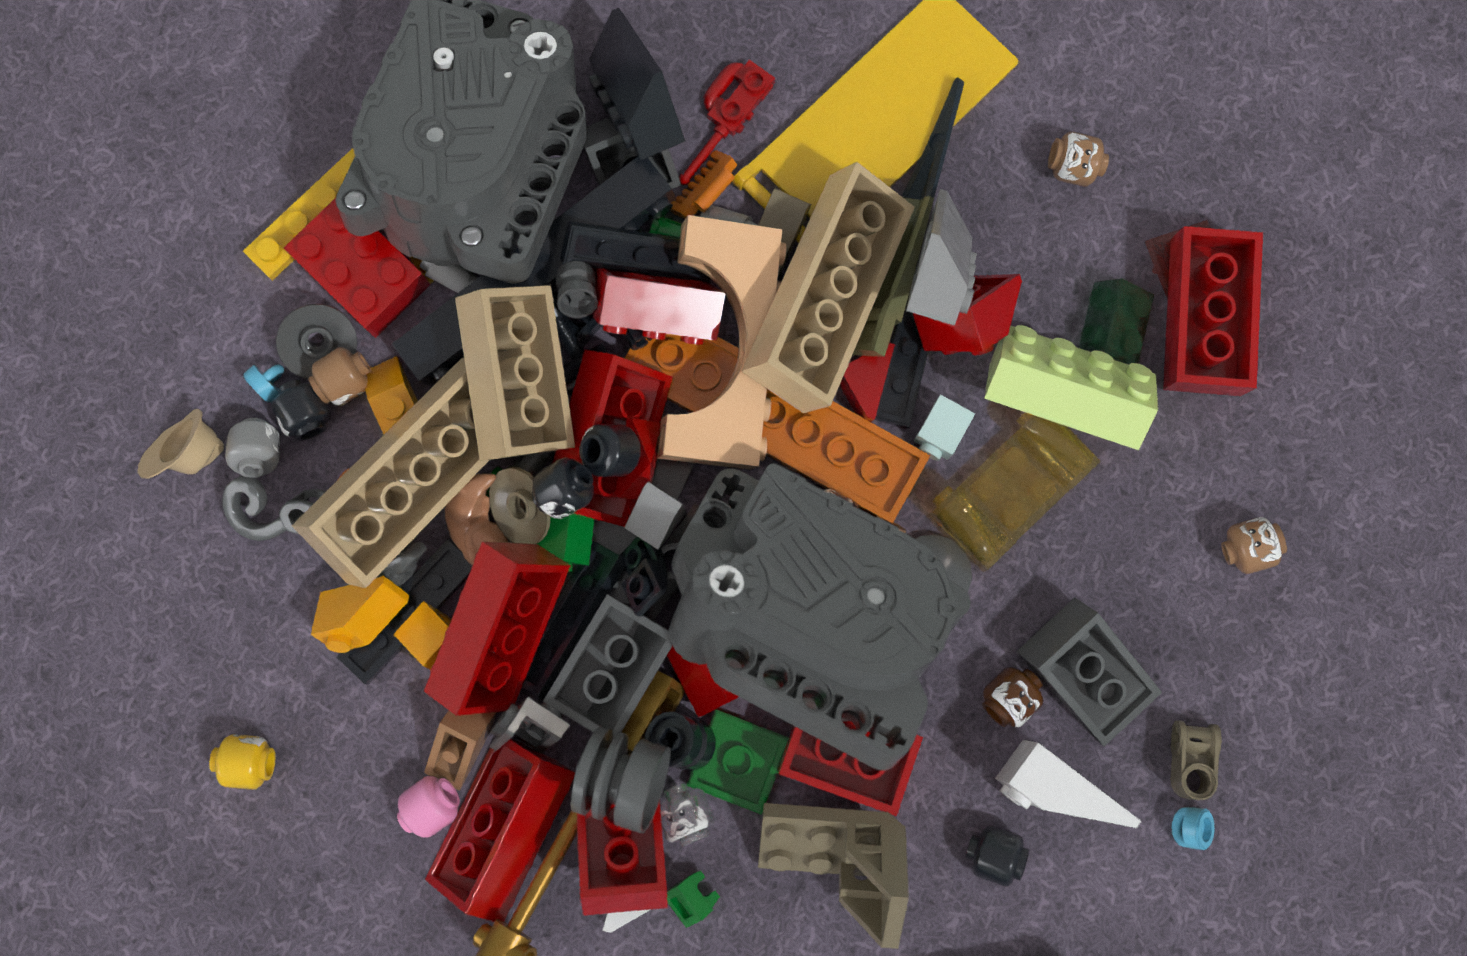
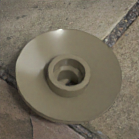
[489,467,550,544]

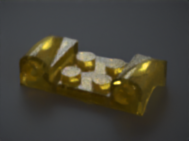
[929,412,1101,572]

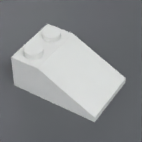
[995,740,1141,828]

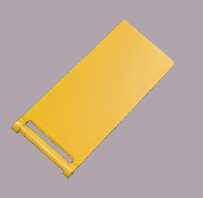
[732,0,1019,242]

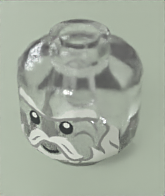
[660,783,715,848]

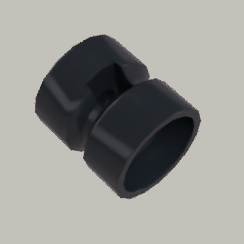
[645,712,716,771]

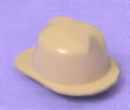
[138,409,224,479]

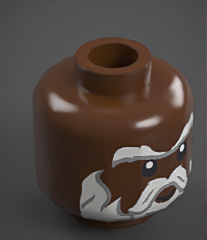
[982,667,1043,727]

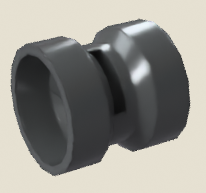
[555,261,598,318]

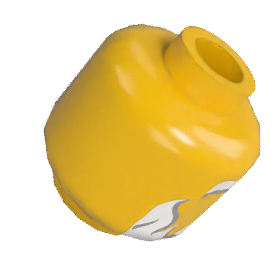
[209,734,276,790]

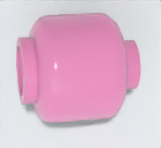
[397,776,460,838]

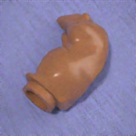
[445,473,509,566]

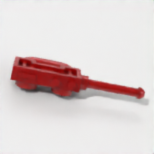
[679,59,775,185]

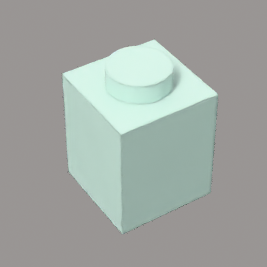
[914,394,975,461]

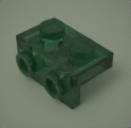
[1079,278,1155,365]

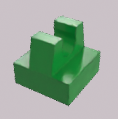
[667,870,720,928]

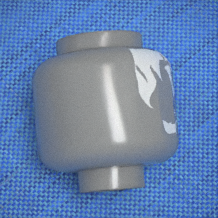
[225,418,281,478]

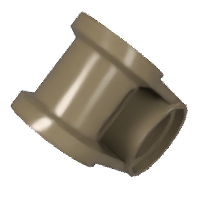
[1170,720,1222,800]

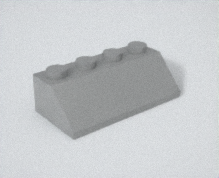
[906,189,977,325]

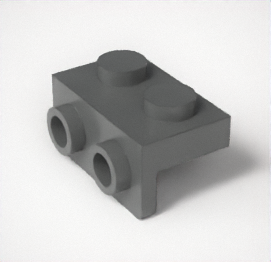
[489,697,569,753]

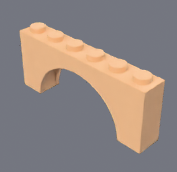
[657,215,786,470]

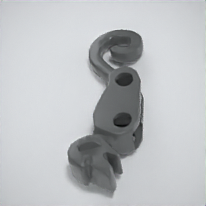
[222,476,427,587]

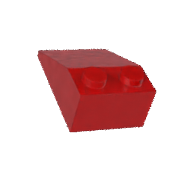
[577,801,668,916]

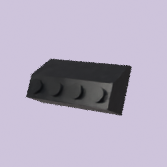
[588,8,685,160]

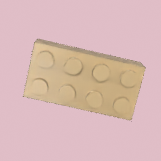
[455,286,575,461]

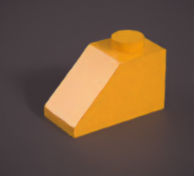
[365,356,418,435]
[311,576,409,653]

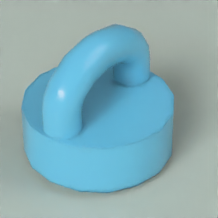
[243,365,284,403]
[1172,807,1214,850]

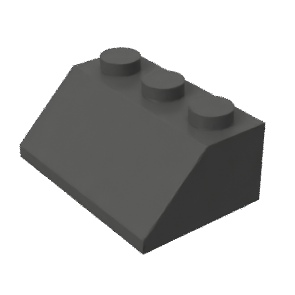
[543,594,673,739]

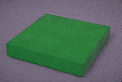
[686,709,789,815]

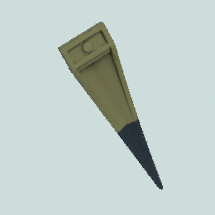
[852,77,964,357]

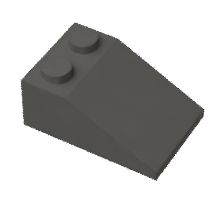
[1016,597,1162,747]

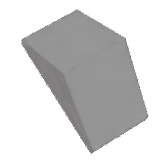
[624,482,687,549]

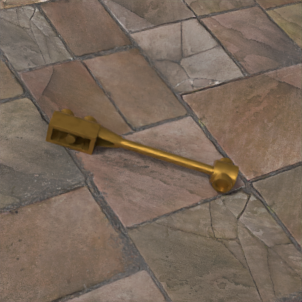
[473,671,685,956]

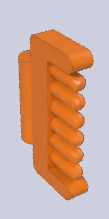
[670,150,737,219]

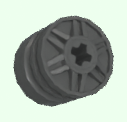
[571,726,670,834]

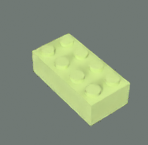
[984,325,1158,450]

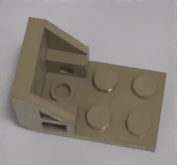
[758,803,909,949]

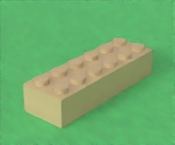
[742,162,915,413]
[292,358,489,588]

